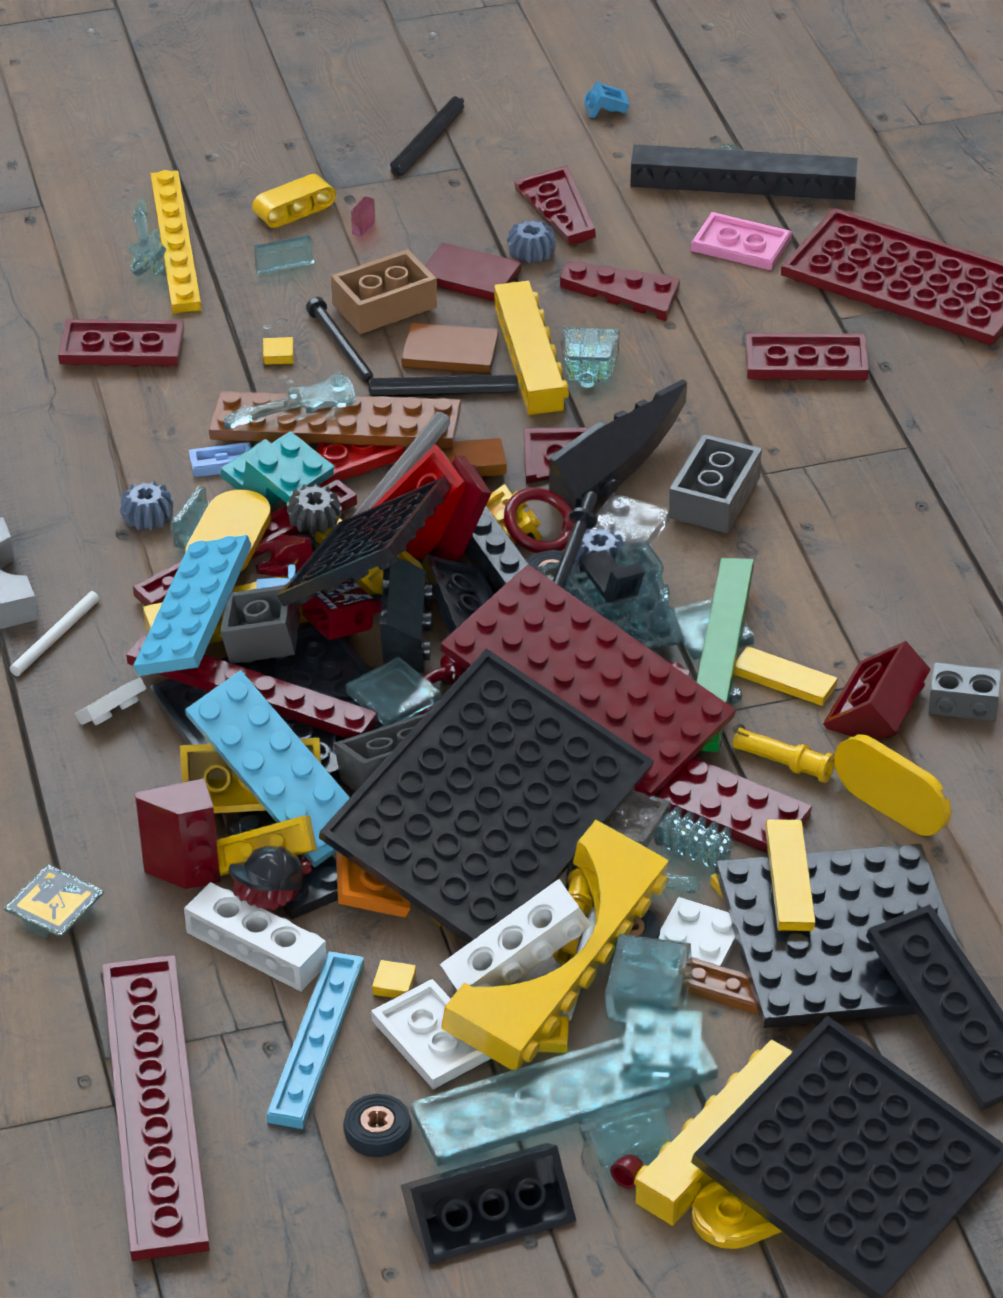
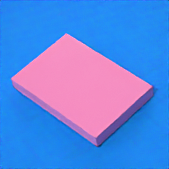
[691,212,792,271]

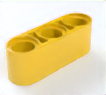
[252,174,336,228]

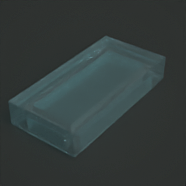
[254,235,314,275]

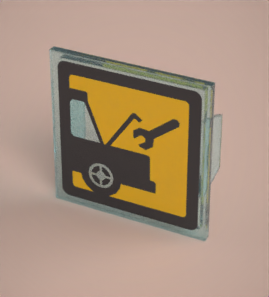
[4,864,104,939]

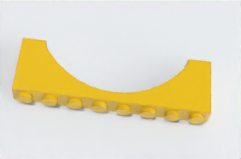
[441,820,669,1072]

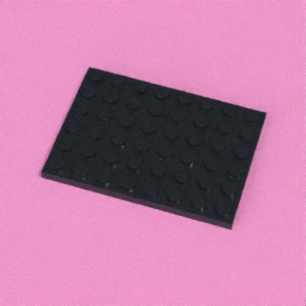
[319,648,654,943]

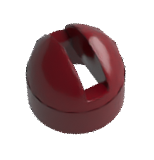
[610,1154,644,1189]

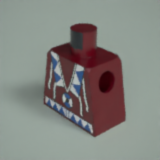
[301,581,382,640]

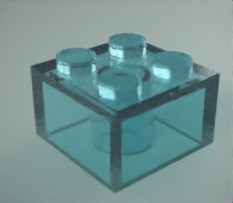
[605,934,693,1029]

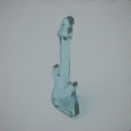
[129,197,166,277]
[223,372,356,429]

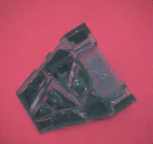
[535,540,682,651]

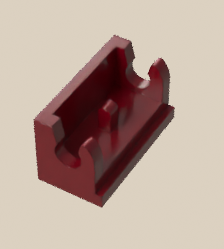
[255,535,313,577]

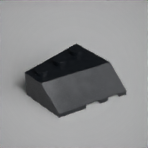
[379,557,433,673]

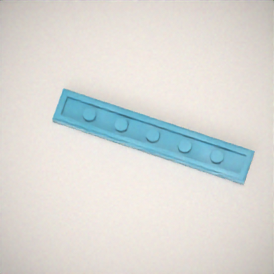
[266,951,364,1129]

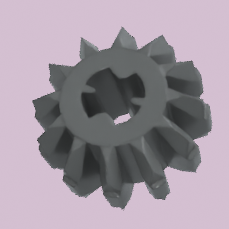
[287,483,341,536]

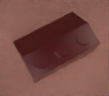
[823,641,931,740]
[134,778,221,889]

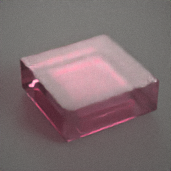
[351,196,375,237]

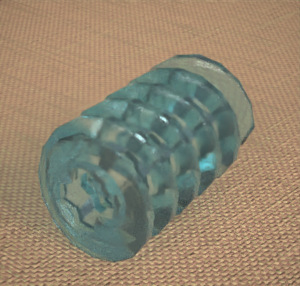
[654,806,733,868]

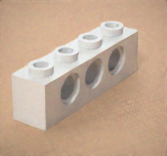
[440,879,592,991]
[184,882,327,992]

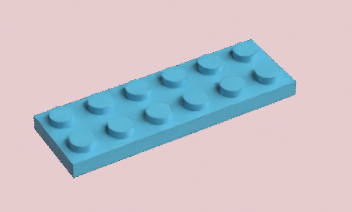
[133,535,252,676]
[185,670,350,867]

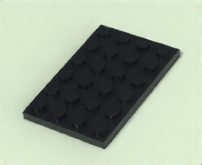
[277,476,451,606]

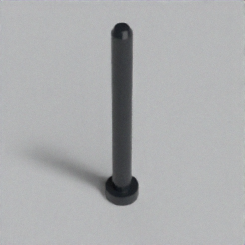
[306,297,374,382]

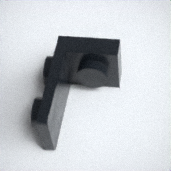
[578,550,645,606]

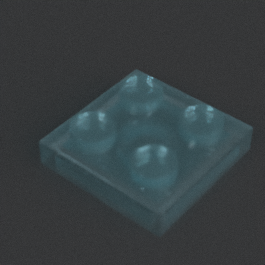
[623,1007,702,1078]

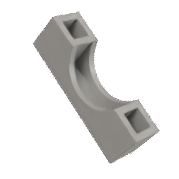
[0,517,38,629]

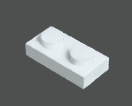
[74,677,147,725]

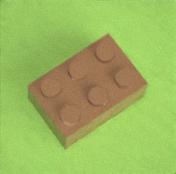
[331,249,437,334]

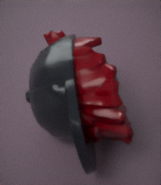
[229,846,312,911]

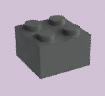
[221,585,300,664]

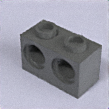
[928,662,1001,721]

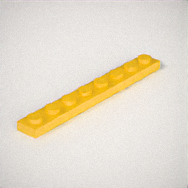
[150,170,201,314]

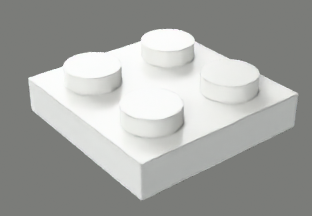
[652,897,737,967]

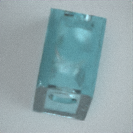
[563,327,620,388]

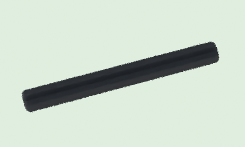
[390,96,465,176]
[369,374,518,396]

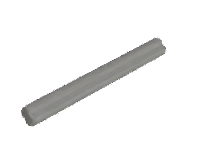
[353,411,451,516]

